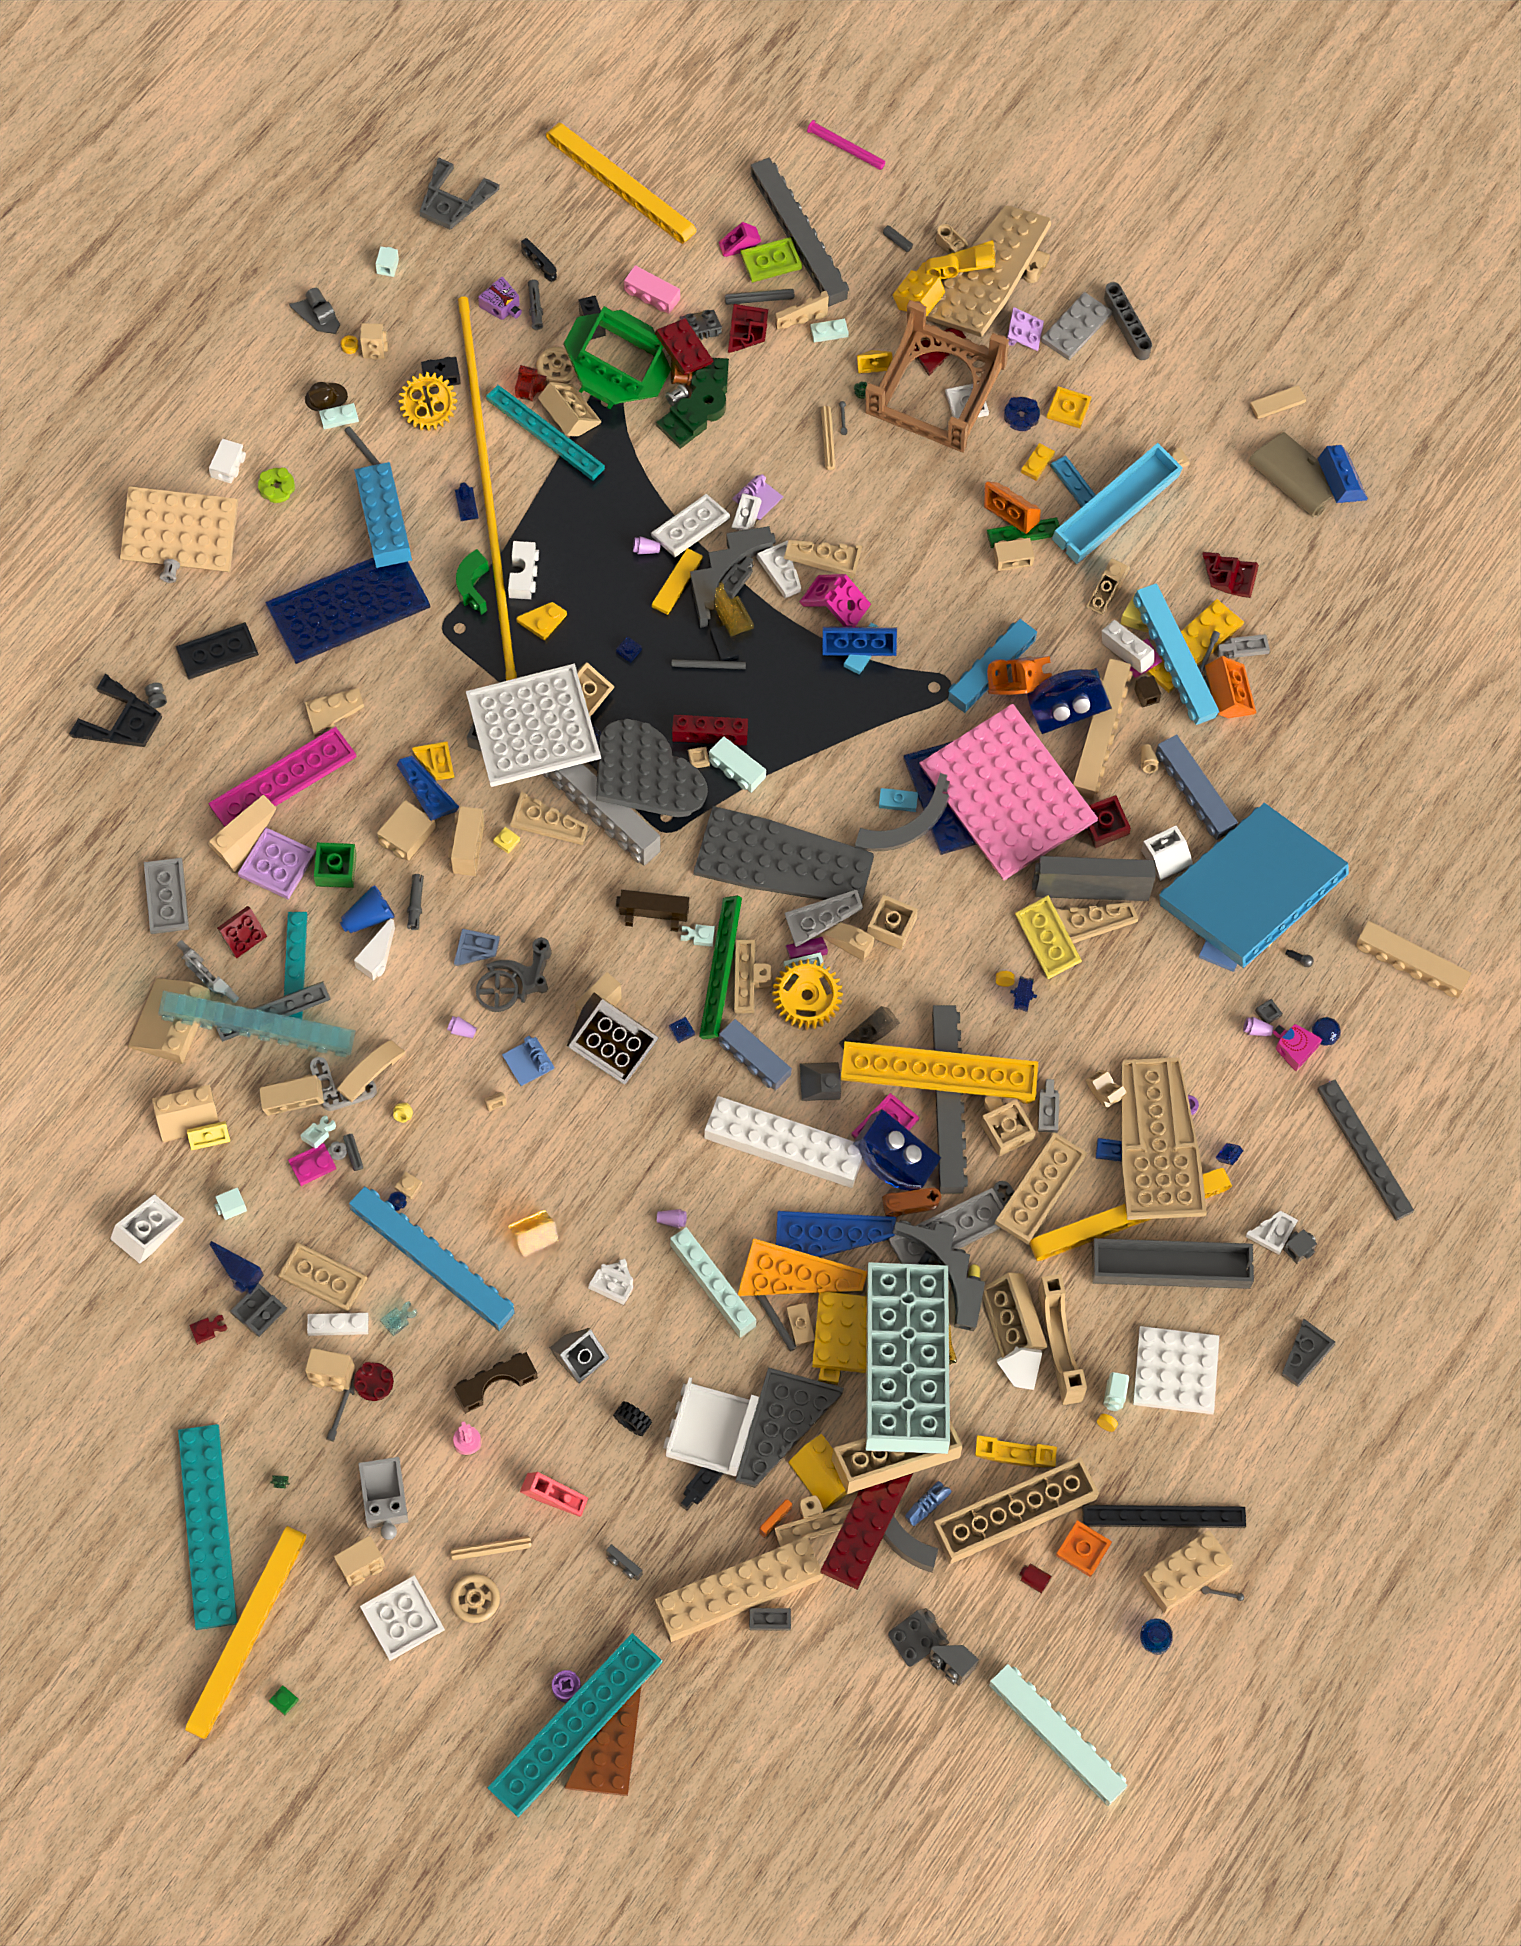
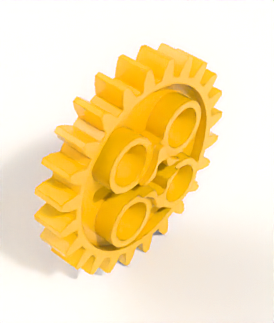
[399,372,458,431]

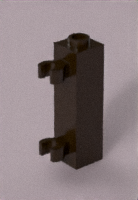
[616,889,690,932]

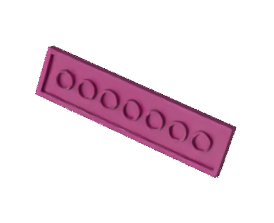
[208,726,357,827]

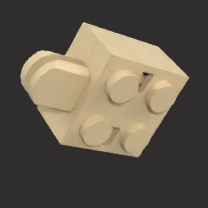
[981,1096,1035,1157]

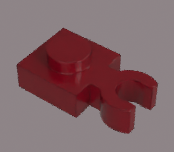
[189,1315,228,1345]

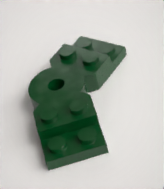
[656,358,729,449]

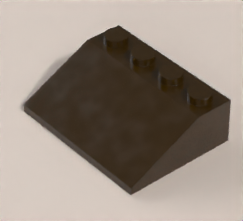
[567,992,659,1085]

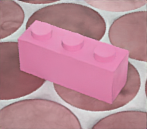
[624,265,680,314]

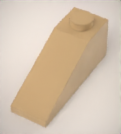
[818,922,874,961]

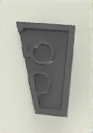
[1282,1319,1336,1387]

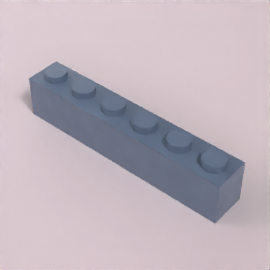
[1156,735,1238,840]

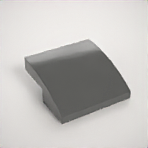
[230,1283,287,1337]

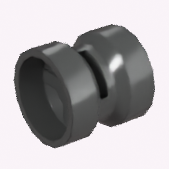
[144,683,167,708]

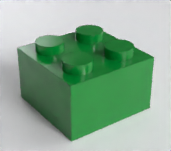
[314,842,357,888]

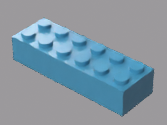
[354,462,412,568]

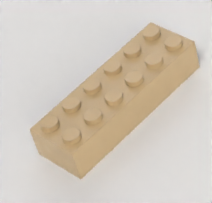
[832,1421,962,1494]

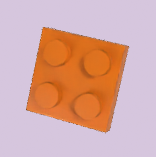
[1056,1520,1112,1577]

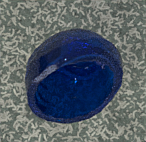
[1140,1618,1173,1655]

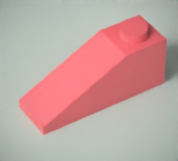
[520,1472,588,1517]

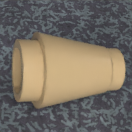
[1141,744,1159,773]

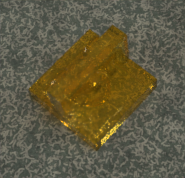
[509,1210,559,1256]

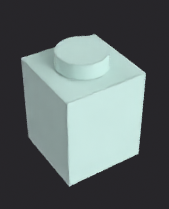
[376,246,399,277]
[214,1187,247,1220]

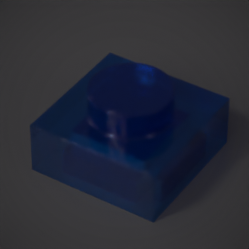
[616,636,642,663]
[669,1017,695,1044]
[1216,1143,1244,1165]

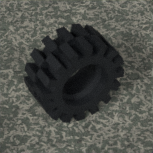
[613,1401,652,1436]

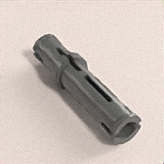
[528,279,543,330]
[407,874,424,930]

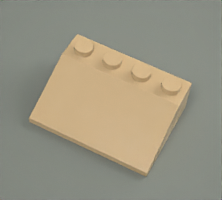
[128,978,211,1064]

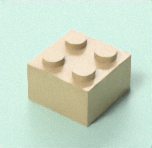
[867,895,918,950]
[305,1348,355,1392]
[334,1535,385,1587]

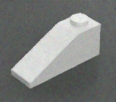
[354,918,395,981]

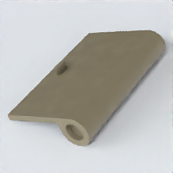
[1248,432,1334,517]

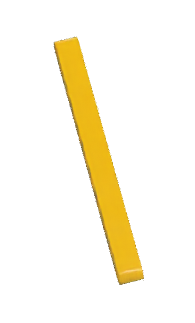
[546,122,696,244]
[1029,1168,1232,1261]
[185,1526,307,1739]

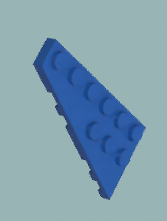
[776,1211,896,1258]

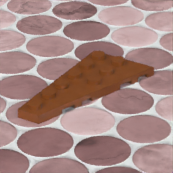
[565,1685,642,1796]

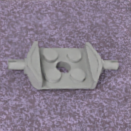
[177,940,239,1003]

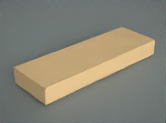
[1250,385,1306,420]

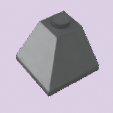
[800,1062,841,1101]
[549,1328,609,1383]

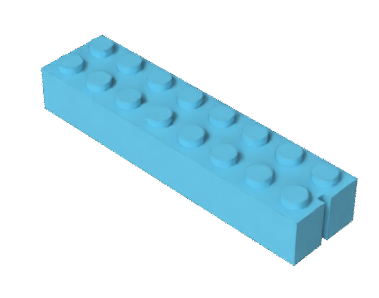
[1052,443,1183,564]

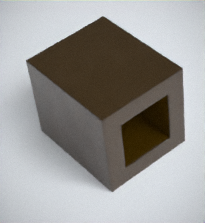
[1134,675,1161,708]

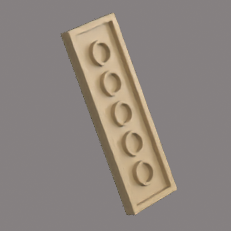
[994,1132,1088,1245]

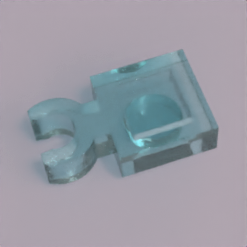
[380,1301,418,1336]

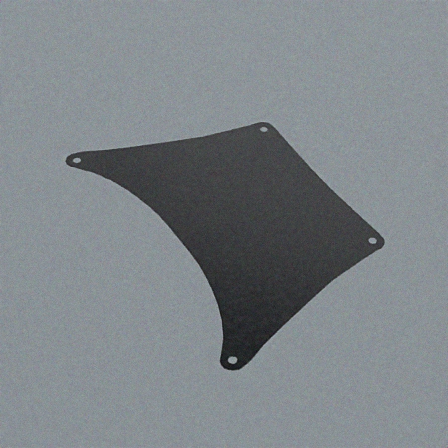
[442,395,952,833]

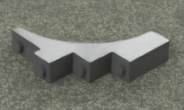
[892,1220,985,1331]

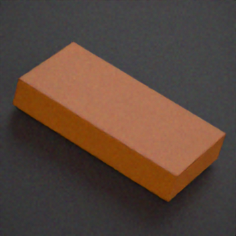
[759,1499,792,1538]

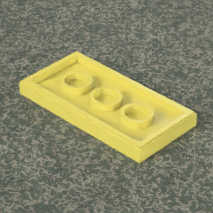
[1015,896,1082,979]

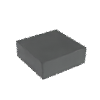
[1255,999,1283,1024]

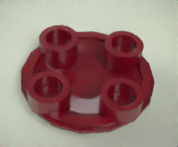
[353,1362,394,1401]

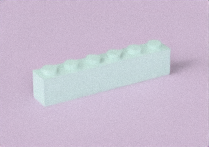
[670,1227,756,1338]

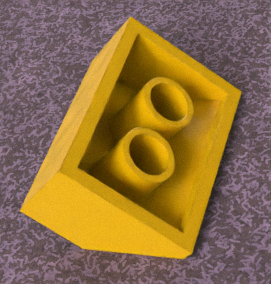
[788,1434,848,1511]

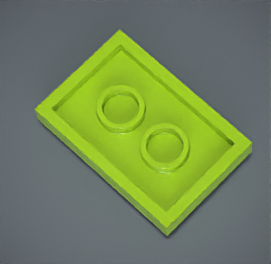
[741,237,802,283]

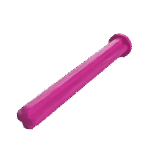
[807,120,885,170]

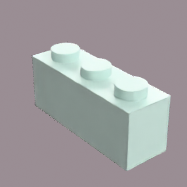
[709,736,766,793]

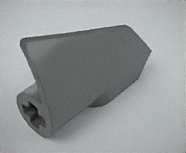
[289,288,340,334]

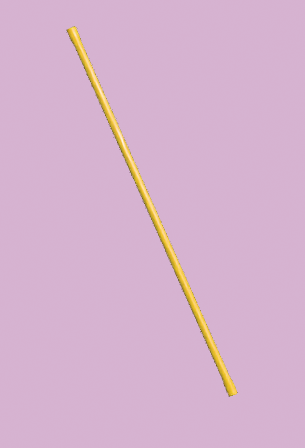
[458,296,517,681]

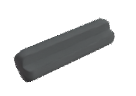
[883,225,913,252]
[343,1134,363,1171]

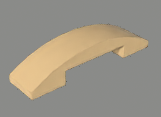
[337,1040,405,1103]

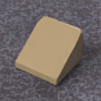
[484,1092,506,1111]

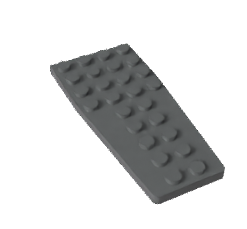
[694,806,874,903]

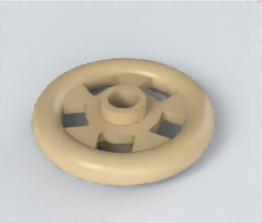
[536,347,576,383]
[450,1574,500,1623]

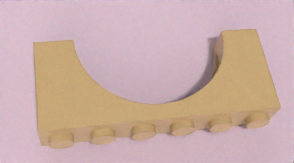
[1038,1274,1087,1405]

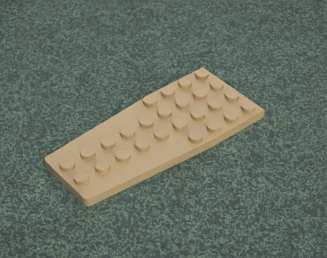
[926,206,1051,337]
[1121,1058,1207,1220]

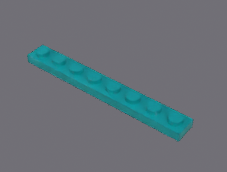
[486,385,605,481]

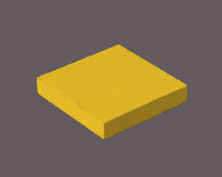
[1046,386,1092,428]

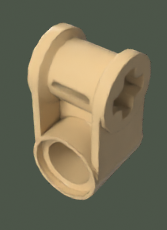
[936,224,968,254]
[1023,250,1050,283]

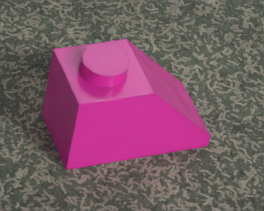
[718,222,761,257]

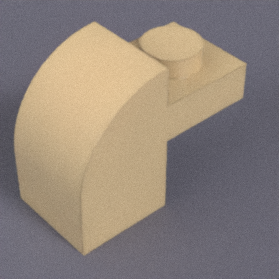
[1085,1070,1126,1108]

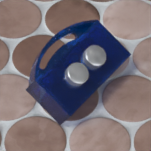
[1027,668,1112,734]
[853,1109,942,1191]

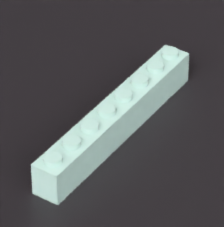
[989,1664,1128,1806]

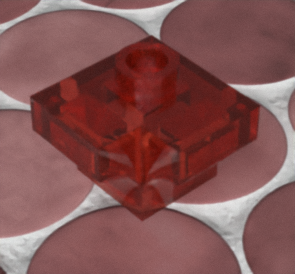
[515,365,547,401]

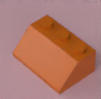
[984,481,1041,534]
[1205,656,1256,718]

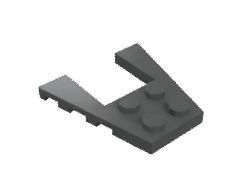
[420,157,500,230]

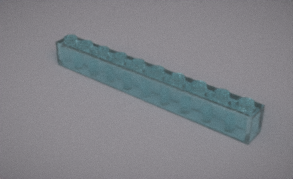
[158,991,356,1057]

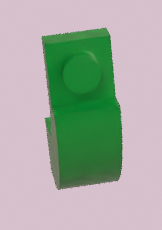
[456,549,489,615]

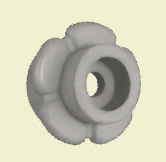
[328,1141,347,1160]

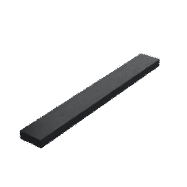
[1082,1505,1246,1528]

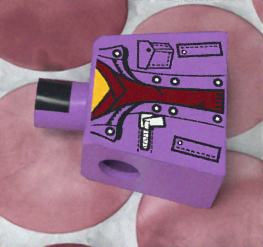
[478,277,522,320]

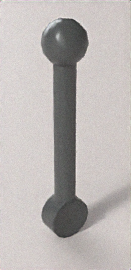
[839,401,848,435]
[1202,1586,1244,1601]

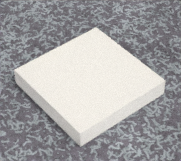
[945,383,989,419]

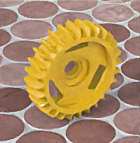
[772,959,843,1030]

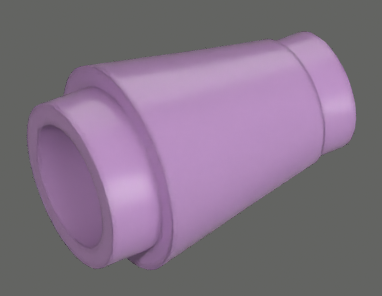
[633,536,660,554]
[447,1016,477,1039]
[1243,1017,1273,1037]
[657,1209,687,1229]

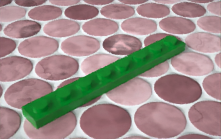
[699,895,742,1040]

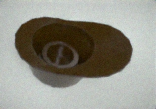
[305,382,348,411]

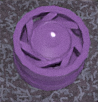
[552,1670,581,1702]

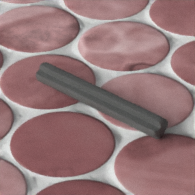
[725,289,795,305]

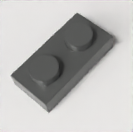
[606,1544,643,1581]
[749,1608,791,1631]

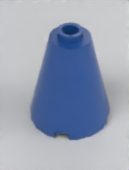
[340,885,395,933]

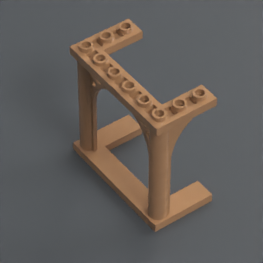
[866,300,1009,453]

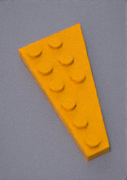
[737,1238,867,1296]

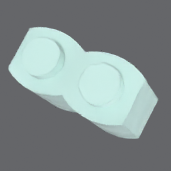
[1103,1372,1129,1411]

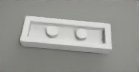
[307,1313,369,1336]

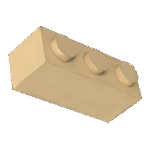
[259,1075,324,1116]

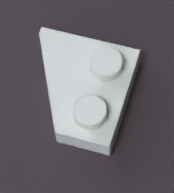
[1246,1211,1298,1255]

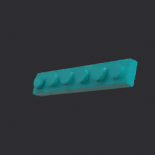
[283,912,308,1021]

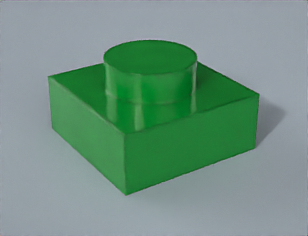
[269,1685,299,1716]

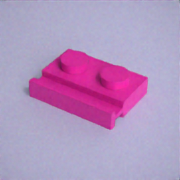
[288,1143,336,1186]

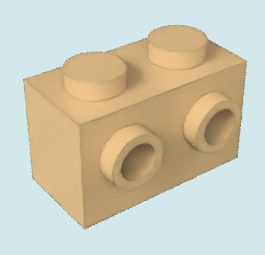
[360,323,389,360]

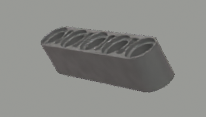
[1104,282,1152,360]

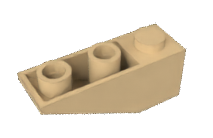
[1086,558,1130,615]

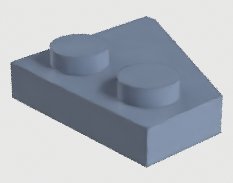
[454,929,500,966]

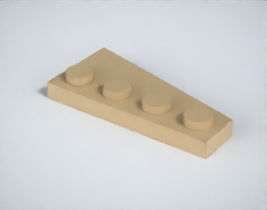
[784,540,862,578]

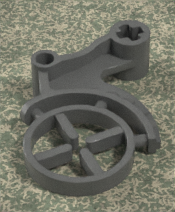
[476,937,552,1012]

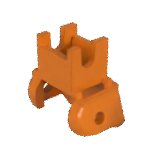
[987,656,1052,695]

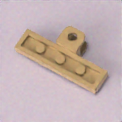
[734,940,773,1014]
[774,1495,852,1547]

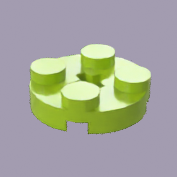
[258,468,295,503]

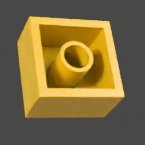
[892,270,945,317]

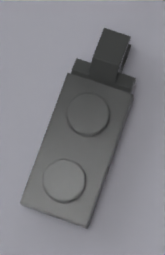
[717,556,754,599]

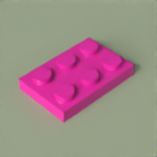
[851,1093,920,1155]

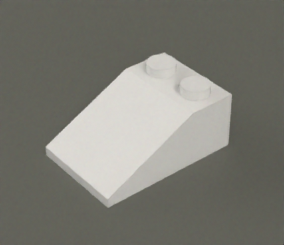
[110,1194,184,1264]

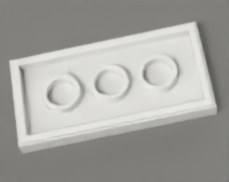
[651,494,730,557]

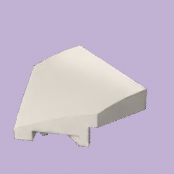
[588,1259,633,1305]
[996,1346,1042,1390]

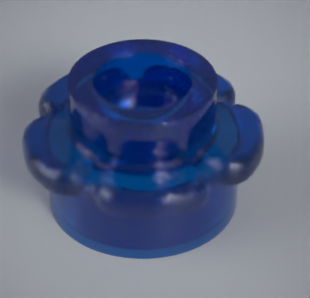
[388,1192,407,1211]

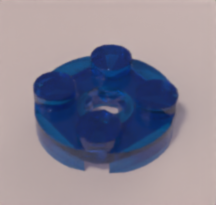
[1004,397,1040,431]

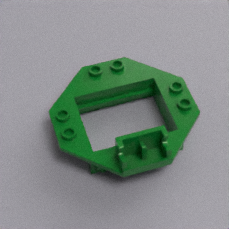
[563,306,671,409]

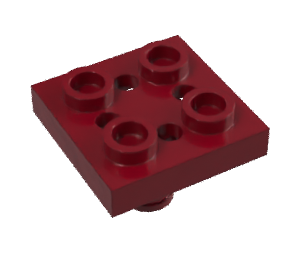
[217,906,267,959]

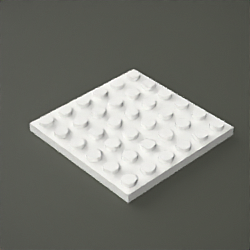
[466,663,601,787]

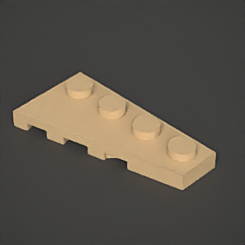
[511,791,588,845]
[1056,902,1139,943]

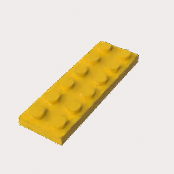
[1145,599,1244,693]

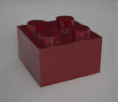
[1086,795,1131,848]

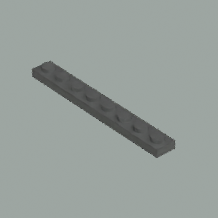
[1317,1080,1414,1221]

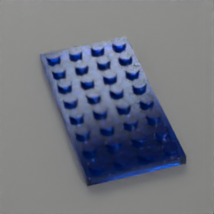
[265,557,431,664]

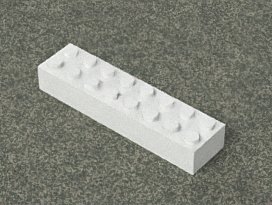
[704,1096,866,1188]

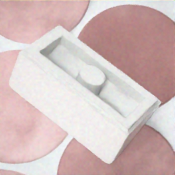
[732,493,762,531]

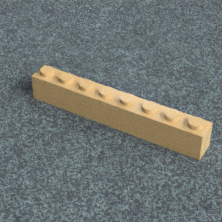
[1073,658,1133,799]

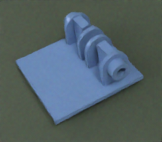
[502,1036,555,1086]

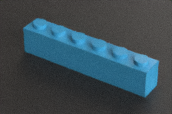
[948,619,1037,713]

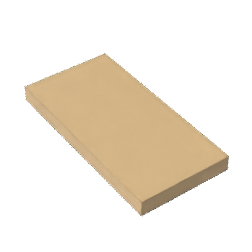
[278,1242,367,1312]

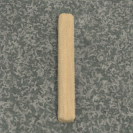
[821,406,835,470]
[450,1536,532,1561]

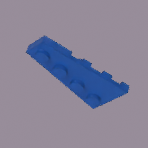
[397,756,459,821]

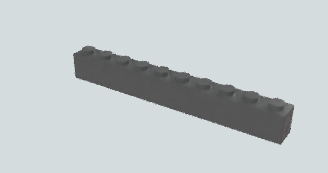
[750,157,849,307]
[932,1005,968,1194]

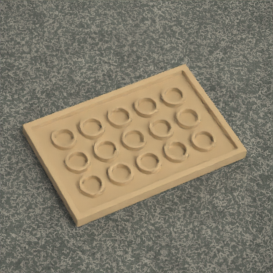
[120,486,238,572]

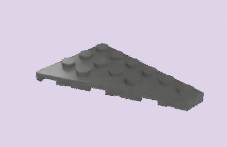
[736,1367,844,1488]

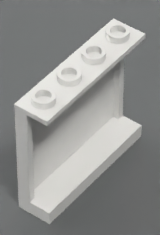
[663,1377,759,1476]

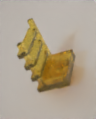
[715,582,754,636]

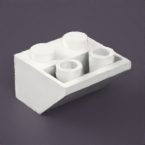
[1141,826,1193,881]

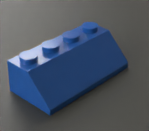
[823,626,897,656]

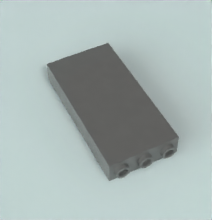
[1032,856,1155,901]

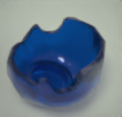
[1312,1017,1341,1046]

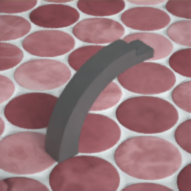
[855,773,950,852]
[883,1516,938,1573]

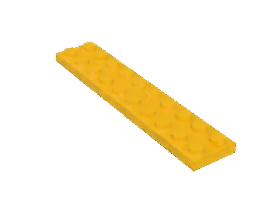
[841,1041,1038,1101]

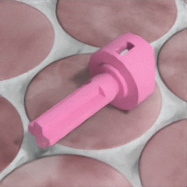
[453,1422,481,1455]

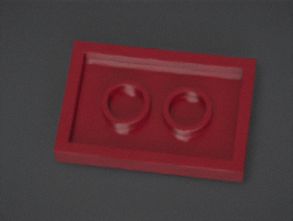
[655,318,713,376]

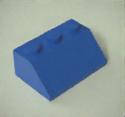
[1317,445,1368,503]

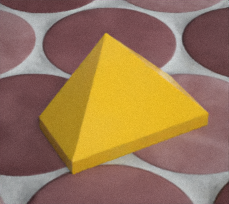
[857,350,893,374]

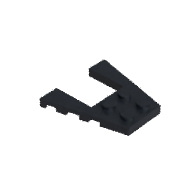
[69,674,162,747]

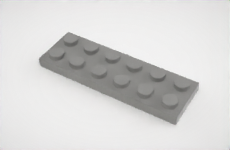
[888,1188,1004,1265]

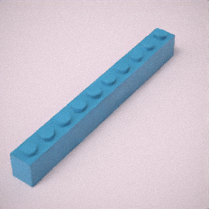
[349,1186,515,1331]

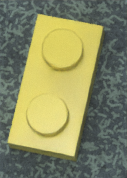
[187,1121,230,1150]

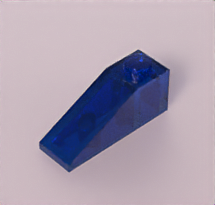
[209,1241,264,1294]

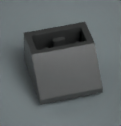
[929,1645,979,1686]

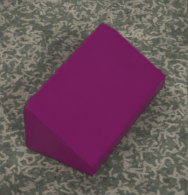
[786,937,828,960]

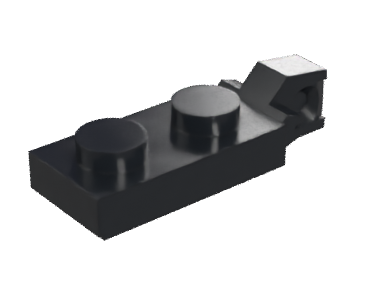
[681,1467,725,1511]

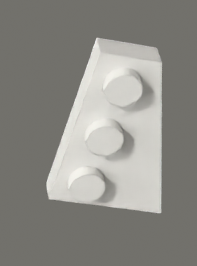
[756,541,801,598]

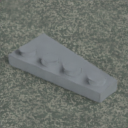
[785,890,863,947]

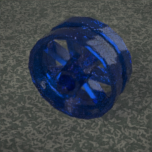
[1010,976,1037,1012]

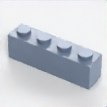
[719,1019,792,1091]

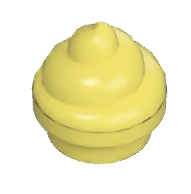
[393,1103,413,1123]

